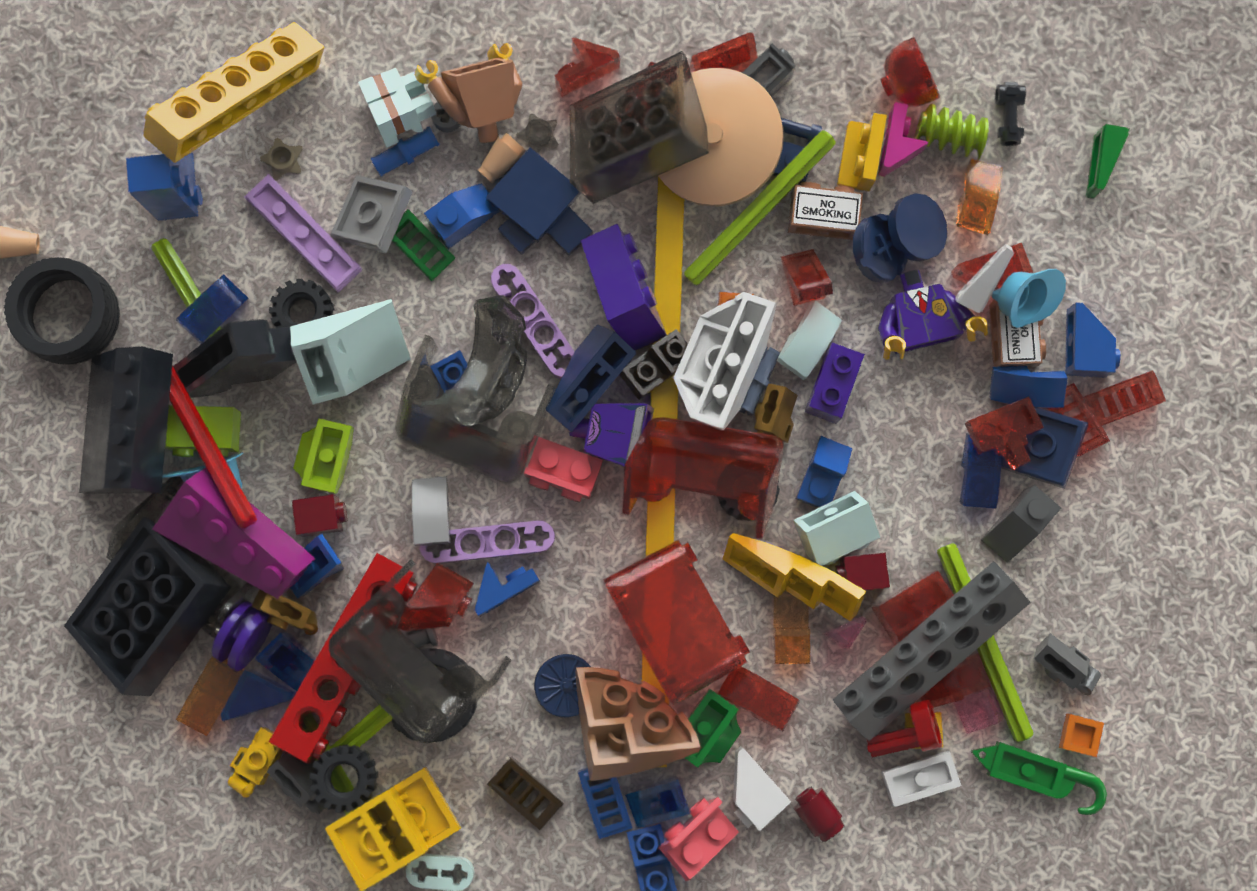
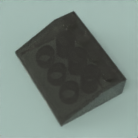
[569,51,709,204]

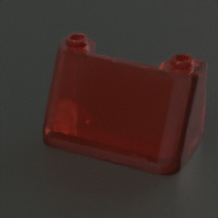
[603,539,750,706]

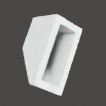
[733,746,791,831]

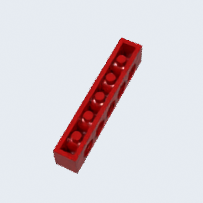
[268,553,418,764]

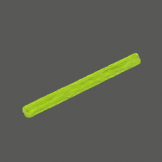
[684,130,836,286]
[937,543,1034,742]

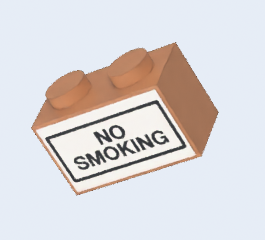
[788,182,863,240]
[989,300,1046,369]

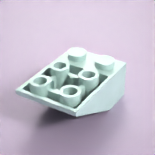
[290,299,410,405]

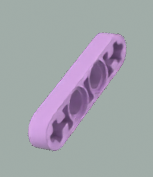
[491,264,574,379]
[420,521,555,564]

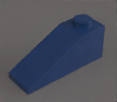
[546,324,637,433]

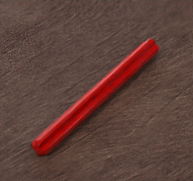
[169,365,257,528]

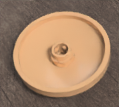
[647,68,783,206]

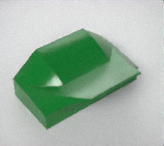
[685,688,742,768]

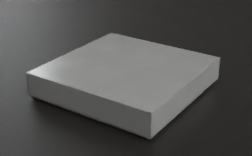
[330,175,413,253]

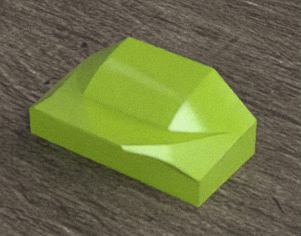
[293,418,354,494]

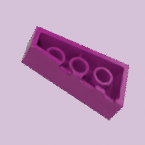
[152,468,315,599]

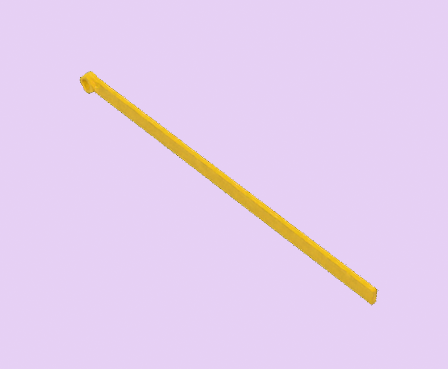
[641,176,684,768]

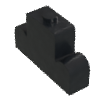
[173,319,297,398]

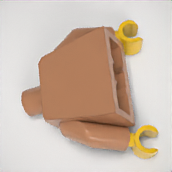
[414,43,522,143]

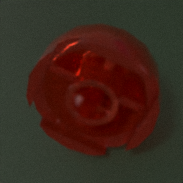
[880,37,941,107]

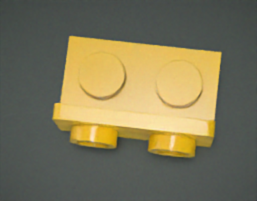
[837,113,887,192]

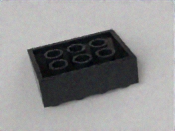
[79,346,173,494]
[64,517,232,696]

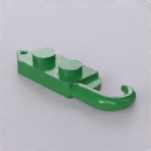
[971,741,1107,816]

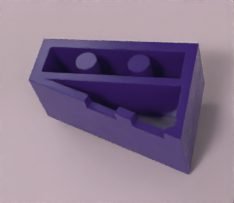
[581,223,667,351]

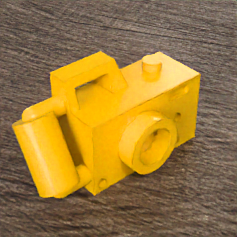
[228,727,284,798]

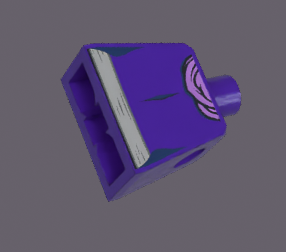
[569,403,654,472]

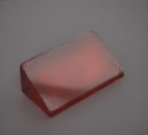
[689,32,758,73]

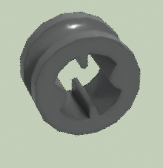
[432,102,461,133]

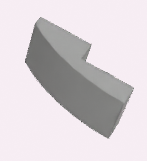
[412,476,450,546]

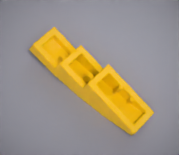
[722,533,866,621]

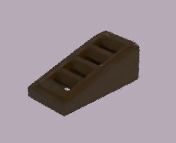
[487,756,564,830]

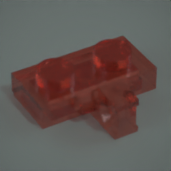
[964,397,1044,470]

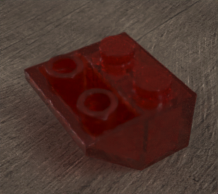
[872,570,954,645]

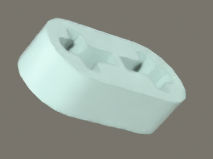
[406,854,474,891]

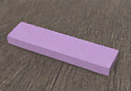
[244,174,362,293]

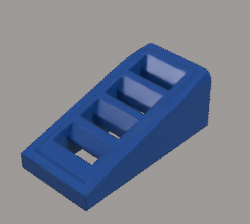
[578,767,633,839]

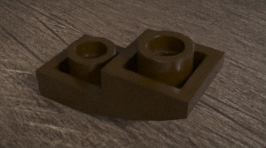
[619,329,688,400]

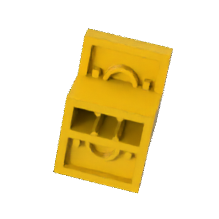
[325,767,461,891]

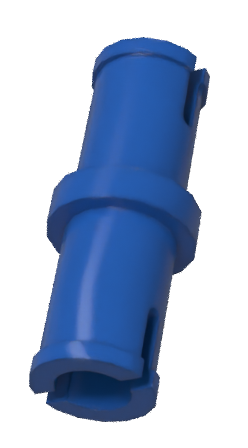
[371,126,440,177]

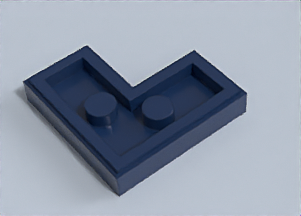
[498,207,593,256]

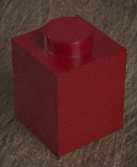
[292,494,348,537]
[835,552,890,591]

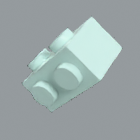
[793,491,880,566]

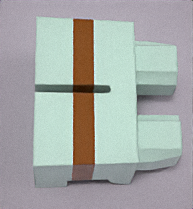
[358,68,437,148]

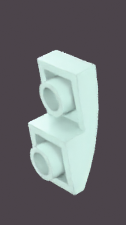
[777,301,842,380]

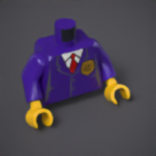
[878,270,988,360]

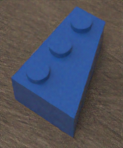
[126,153,203,221]

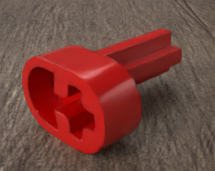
[866,699,942,758]

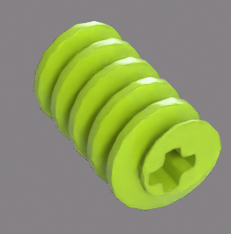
[914,103,989,160]

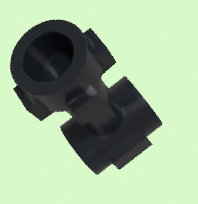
[995,82,1026,146]

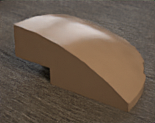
[575,667,701,781]

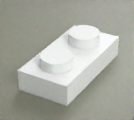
[881,751,961,807]

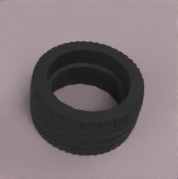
[4,257,120,365]

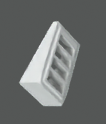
[955,244,1014,313]

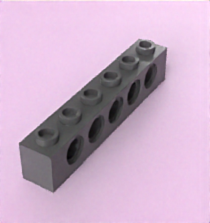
[833,561,1031,741]

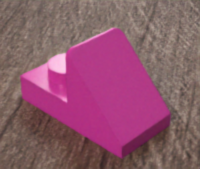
[878,102,928,177]

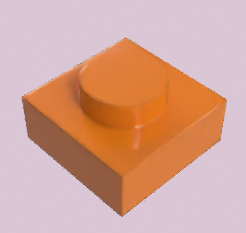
[1059,714,1104,757]

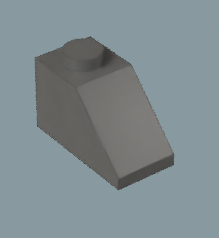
[981,485,1061,562]

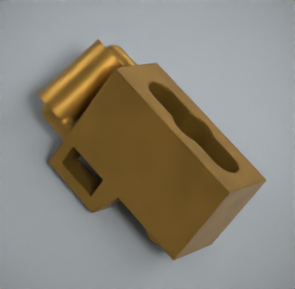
[753,383,798,455]
[252,589,318,635]

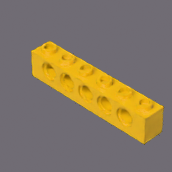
[143,22,324,163]

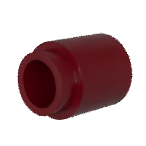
[794,786,845,842]

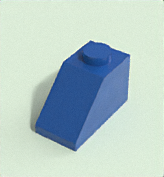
[424,183,500,249]
[1065,302,1121,378]

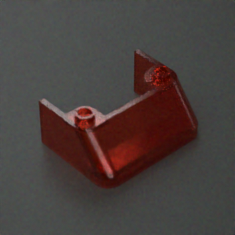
[622,417,784,539]

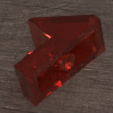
[555,38,620,97]
[781,249,833,306]
[920,653,991,708]

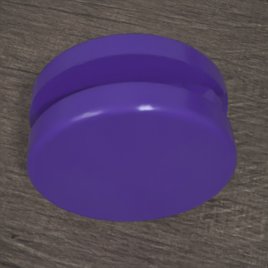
[211,601,272,671]

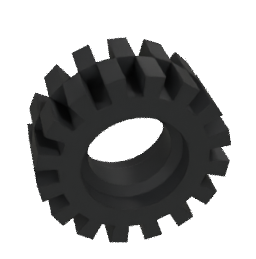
[269,279,335,328]
[309,745,379,813]

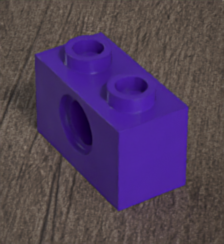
[804,342,865,424]

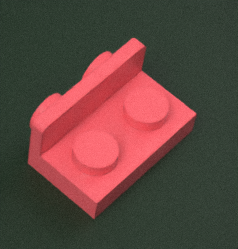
[524,437,603,503]
[658,797,739,881]

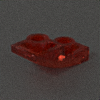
[718,663,800,732]

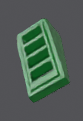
[1086,124,1130,199]
[392,209,456,281]

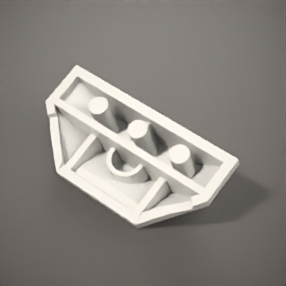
[674,292,776,431]

